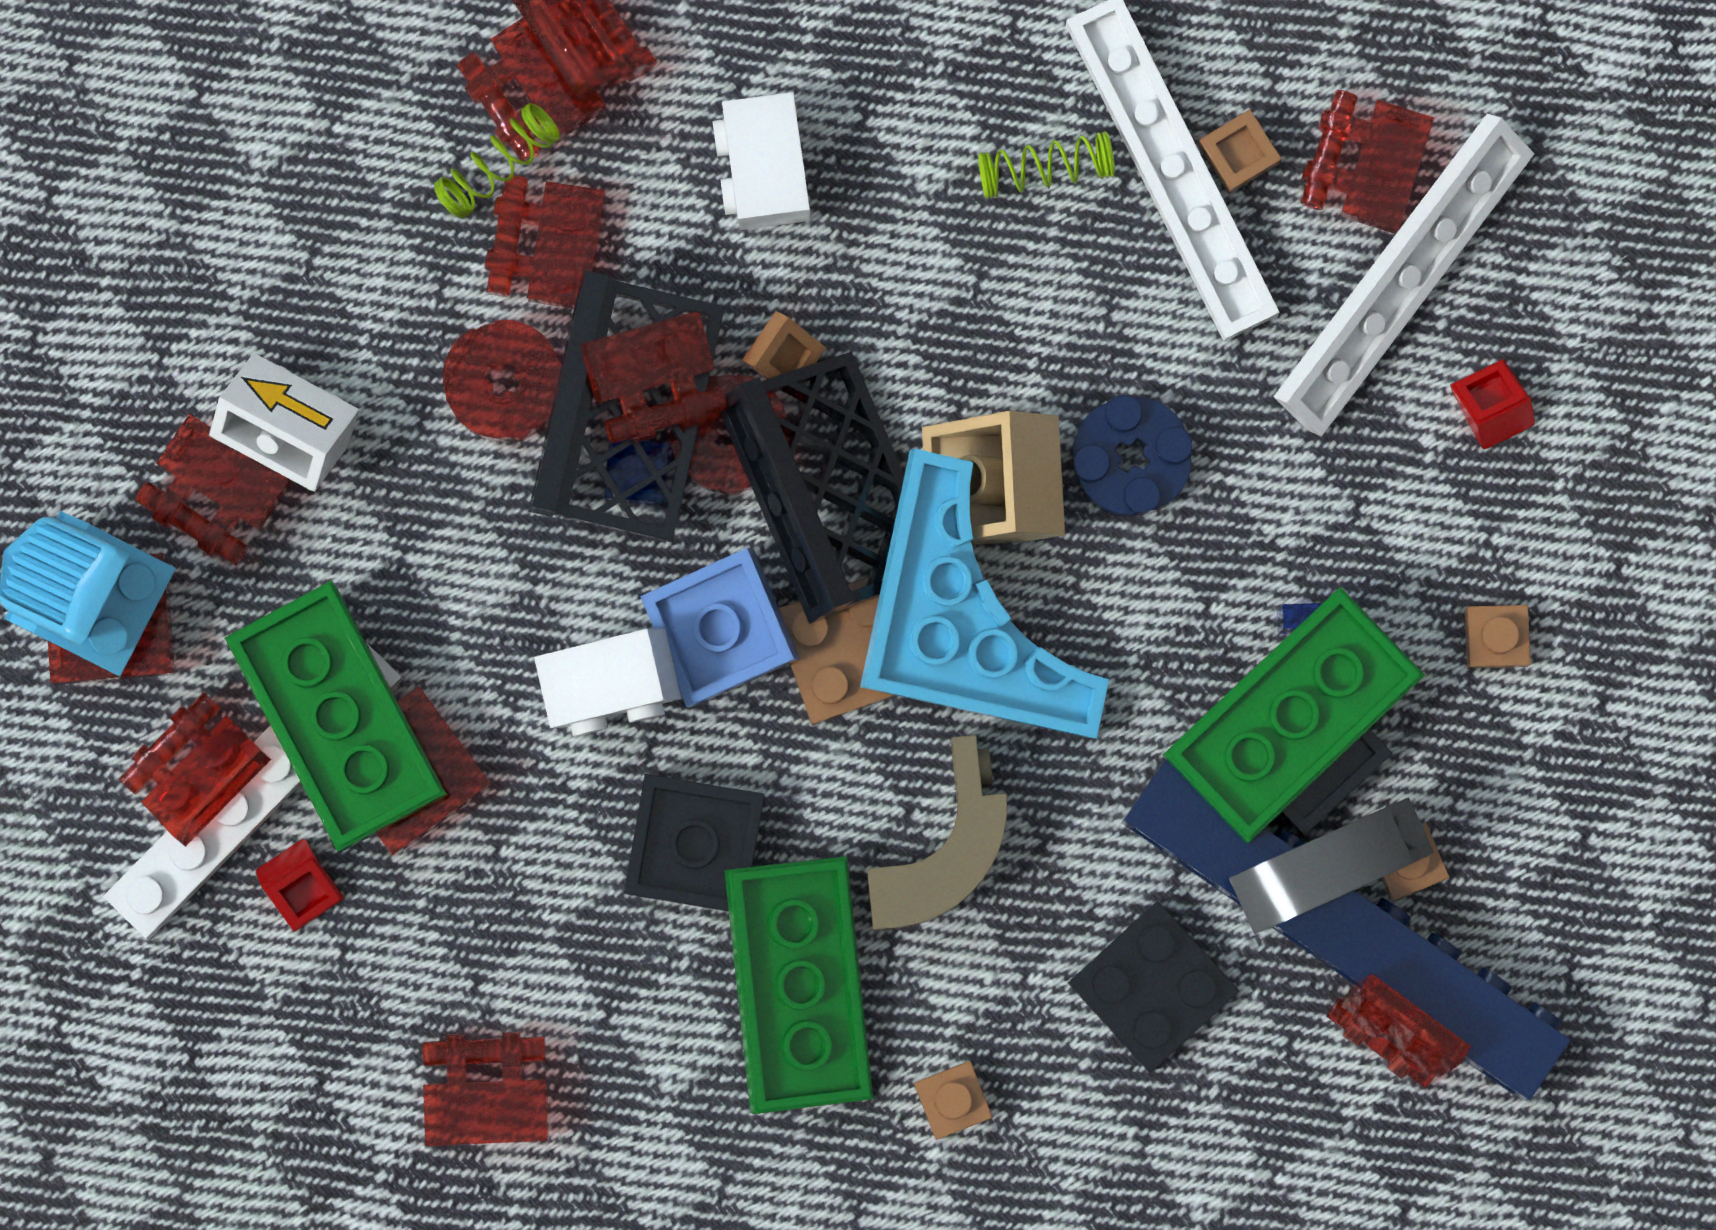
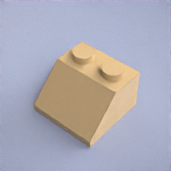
[922,411,1065,545]

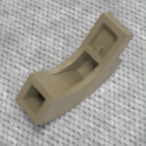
[867,735,1007,932]

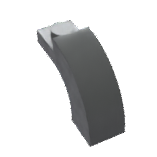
[1229,797,1434,935]

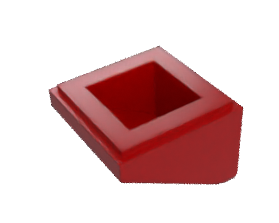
[1450,359,1535,449]
[255,839,345,932]

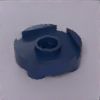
[1072,395,1192,517]

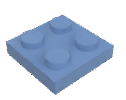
[640,548,800,707]

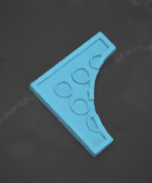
[860,449,1109,739]

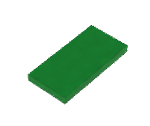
[224,580,448,853]
[1163,587,1425,844]
[724,856,873,1114]

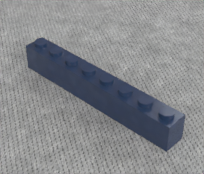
[1121,760,1571,1101]

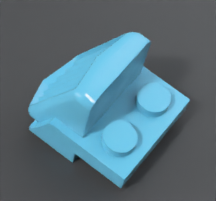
[0,511,176,676]

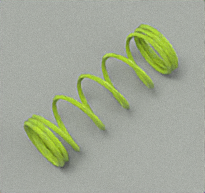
[434,103,560,219]
[978,131,1115,199]

